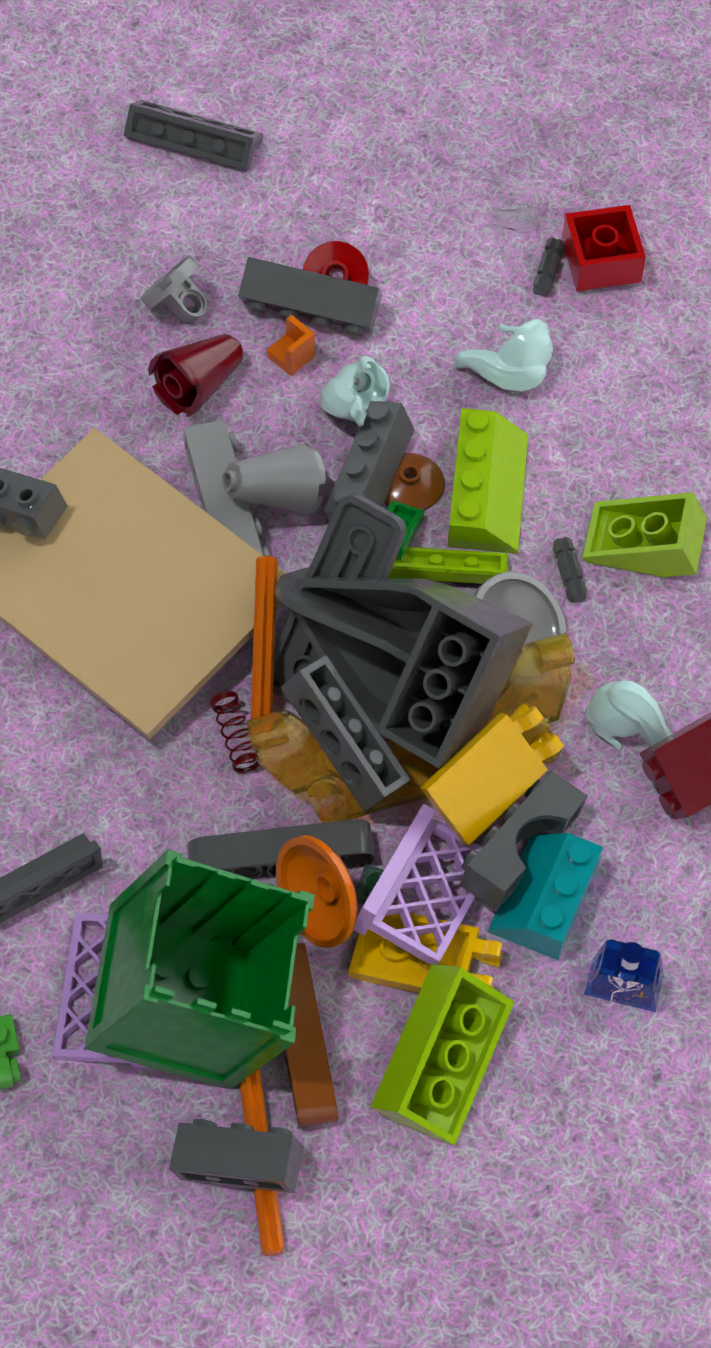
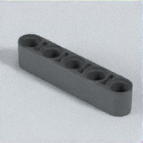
[187,819,376,879]

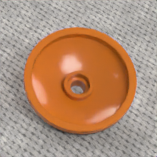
[276,835,357,948]

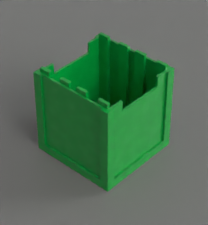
[85,849,315,1089]

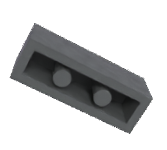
[169,1119,304,1193]

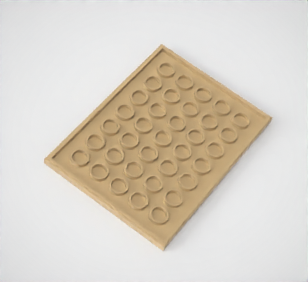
[0,427,286,740]

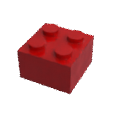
[562,205,646,291]

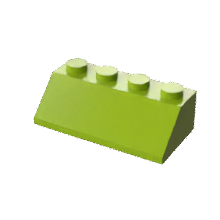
[447,408,528,554]
[370,964,515,1145]

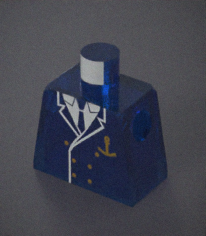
[584,939,664,1012]

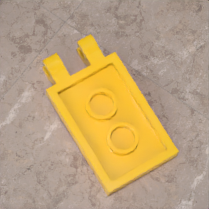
[420,703,564,845]
[348,913,503,993]

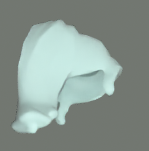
[453,319,553,392]
[319,356,390,427]
[585,680,673,750]

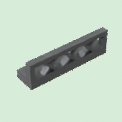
[124,100,263,170]
[0,833,103,923]

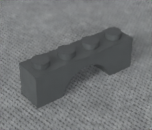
[460,770,588,912]

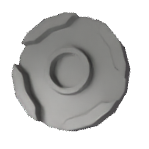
[141,255,207,322]

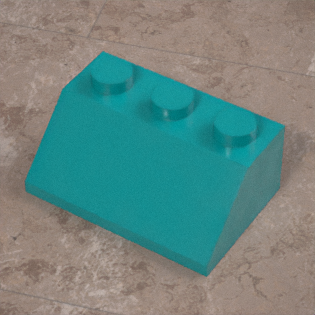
[488,833,603,961]

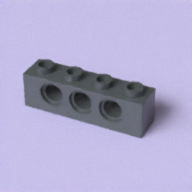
[281,655,411,812]

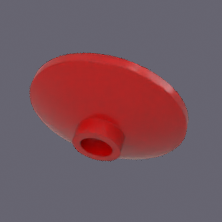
[302,241,369,285]

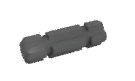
[532,237,564,297]
[553,537,587,603]

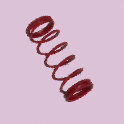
[210,691,261,773]

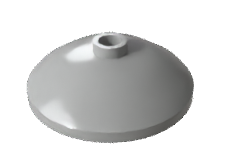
[474,572,566,679]

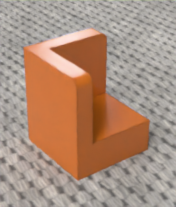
[266,315,315,376]

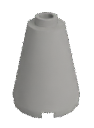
[222,444,326,515]

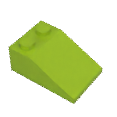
[582,492,707,577]

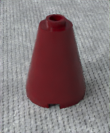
[148,334,243,417]

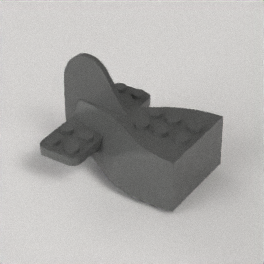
[273,494,534,768]

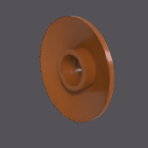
[384,453,444,510]

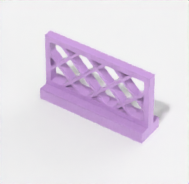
[353,804,483,965]
[52,913,149,1069]

